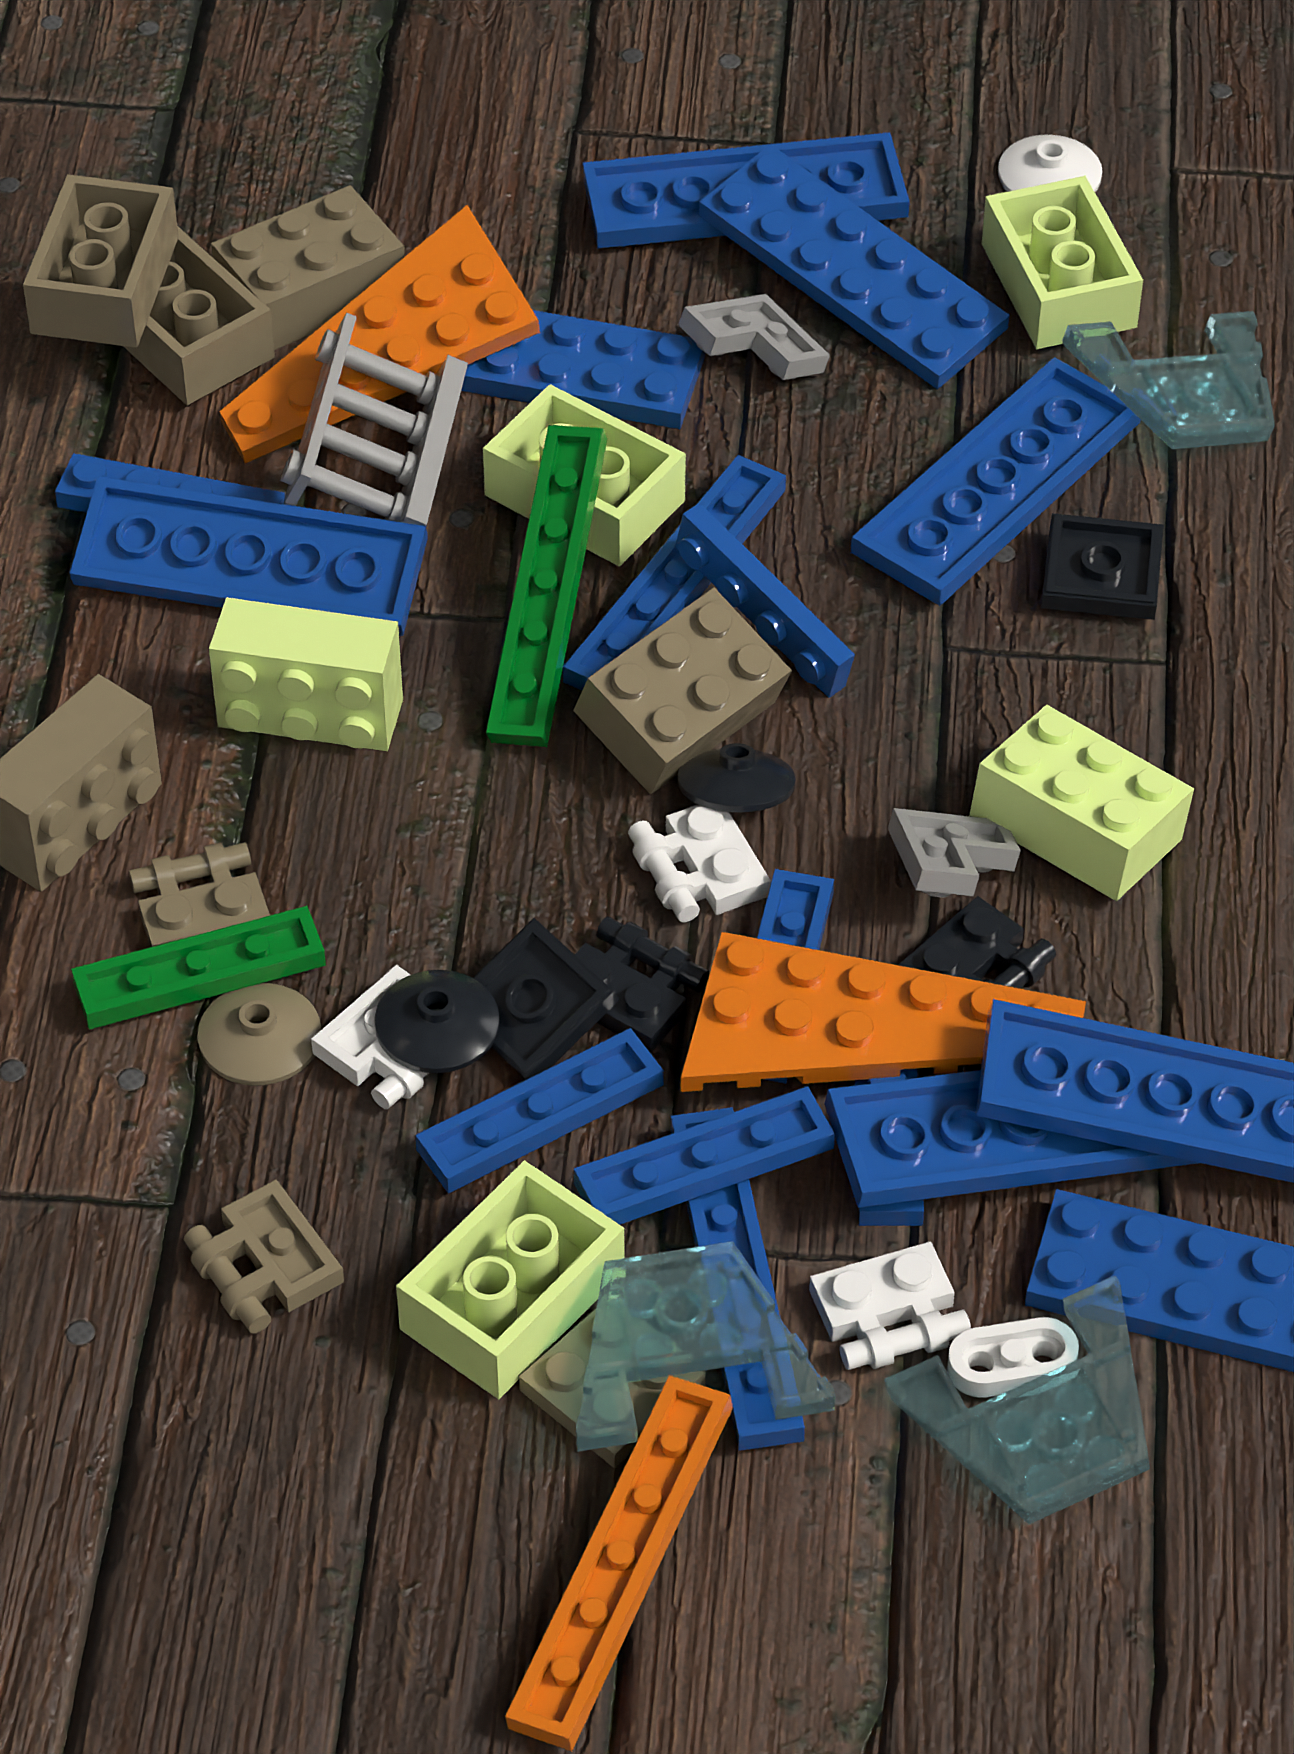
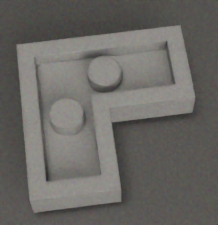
[678,294,830,380]
[888,808,1021,898]

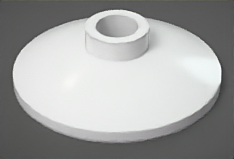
[998,135,1102,192]

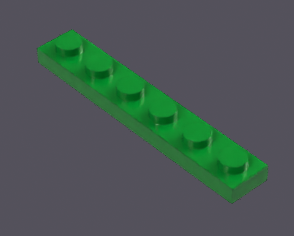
[486,425,608,747]

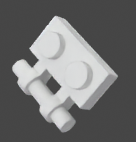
[628,805,771,922]
[311,965,441,1109]
[809,1241,971,1370]

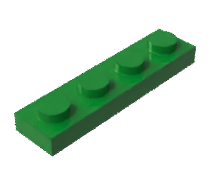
[71,906,326,1030]

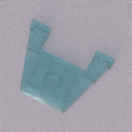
[1062,311,1275,449]
[576,1241,835,1451]
[884,1275,1150,1524]

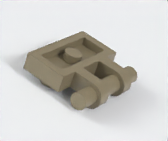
[129,842,270,947]
[184,1179,344,1333]

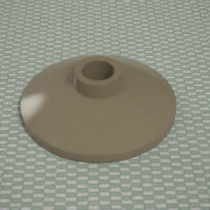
[198,983,321,1086]

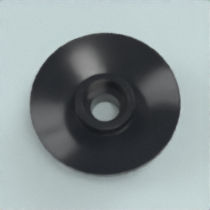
[677,743,796,812]
[375,970,499,1073]

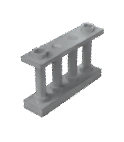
[280,312,468,526]

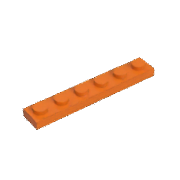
[505,1375,733,1752]

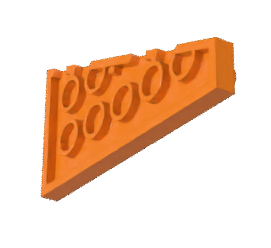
[219,205,540,464]
[680,932,1086,1092]

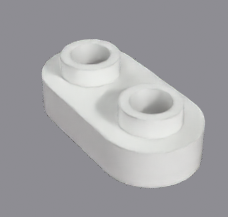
[947,1317,1079,1397]

